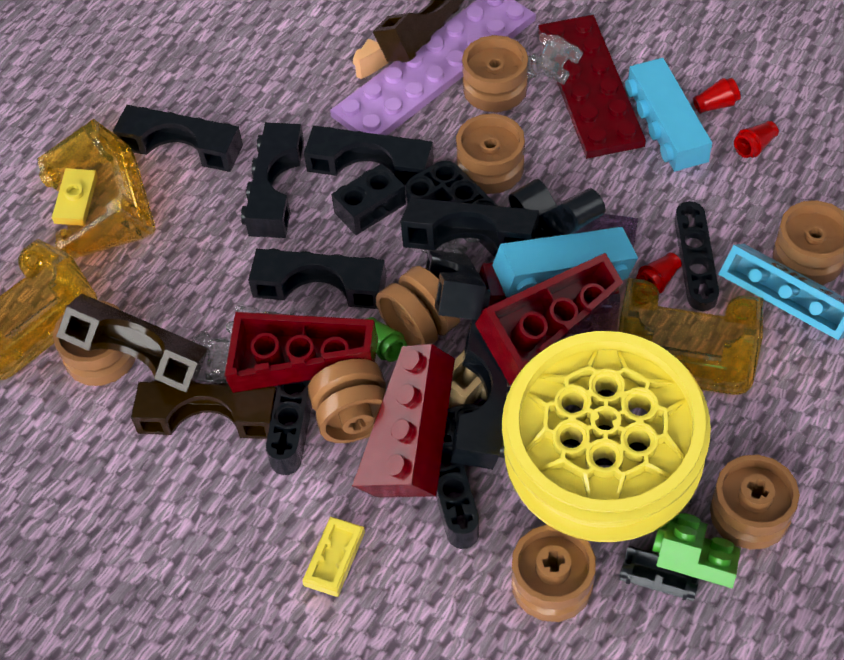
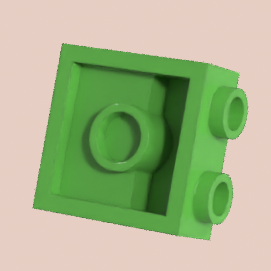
[652,513,741,589]

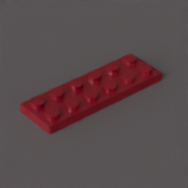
[538,14,646,159]

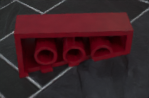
[475,253,623,385]
[224,312,378,393]
[352,344,455,497]

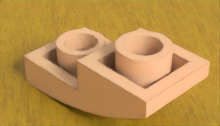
[353,39,389,79]

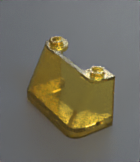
[37,119,156,259]
[0,239,97,380]
[618,278,763,395]

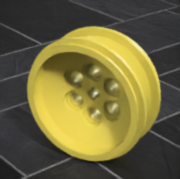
[502,331,711,542]

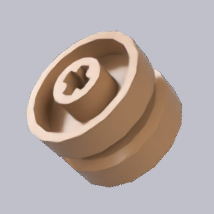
[462,35,528,112]
[456,113,525,194]
[772,200,844,285]
[376,266,460,346]
[53,301,136,386]
[308,359,386,443]
[710,455,800,550]
[511,525,596,622]

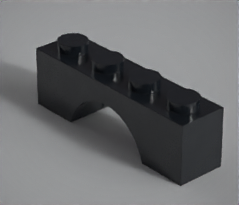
[113,105,243,172]
[241,122,304,238]
[304,125,434,186]
[400,198,540,251]
[248,248,387,309]
[425,250,490,320]
[450,320,512,470]

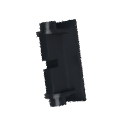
[619,546,699,601]

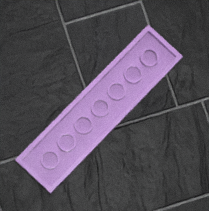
[330,0,536,135]

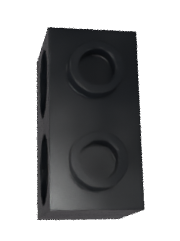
[331,163,406,235]

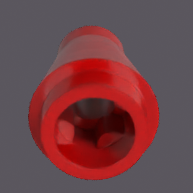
[693,78,741,114]
[734,121,779,158]
[636,252,682,295]

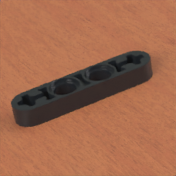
[675,201,719,311]

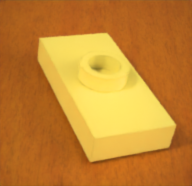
[52,168,98,226]
[302,516,365,597]

